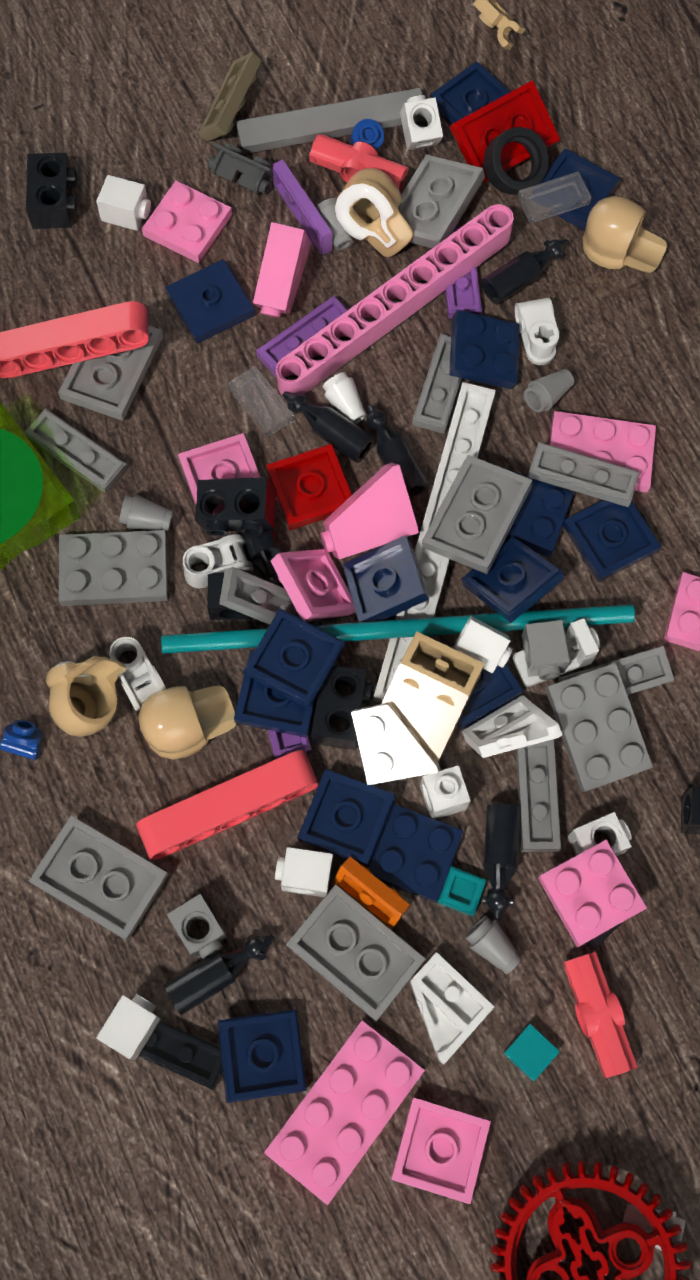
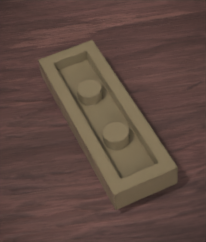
[198,52,262,142]

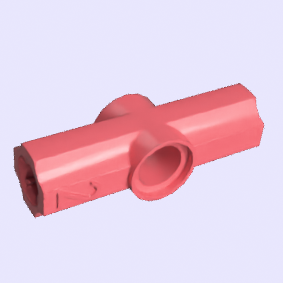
[309,134,409,193]
[563,952,638,1078]

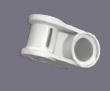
[515,297,559,365]
[183,534,254,589]
[109,637,166,711]

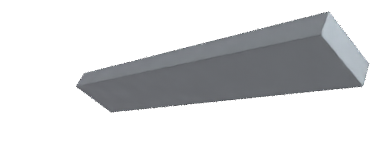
[236,88,427,154]

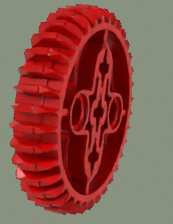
[491,1161,691,1280]

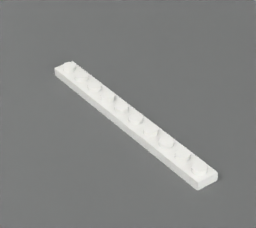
[373,382,496,703]

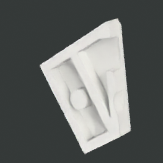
[462,695,562,758]
[351,703,440,785]
[409,952,494,1065]

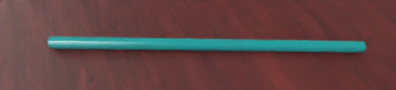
[161,605,635,654]

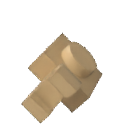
[473,0,525,50]

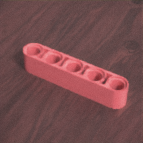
[0,301,149,378]
[136,750,319,860]

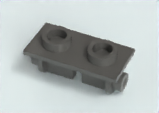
[208,143,273,195]

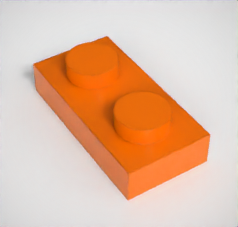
[331,856,410,931]

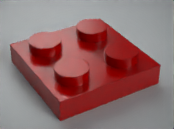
[266,444,352,531]

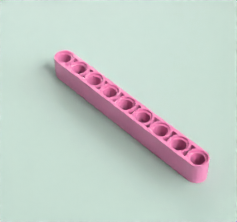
[276,204,514,395]

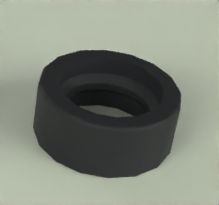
[483,127,549,195]

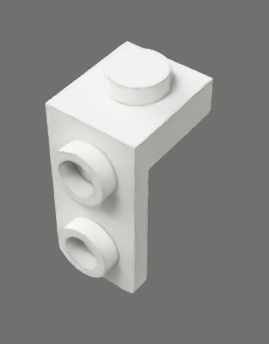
[512,618,600,688]

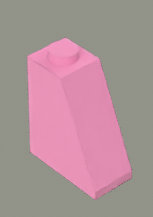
[253,222,312,318]
[320,463,419,559]

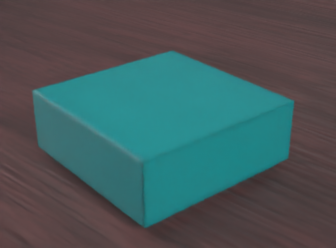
[437,866,486,917]
[503,1024,560,1082]

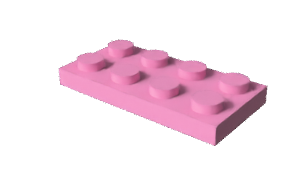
[264,1021,425,1206]

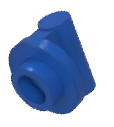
[350,119,384,150]
[0,720,42,760]

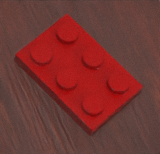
[449,80,560,184]

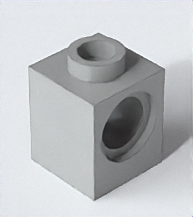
[521,620,570,680]
[167,894,226,960]

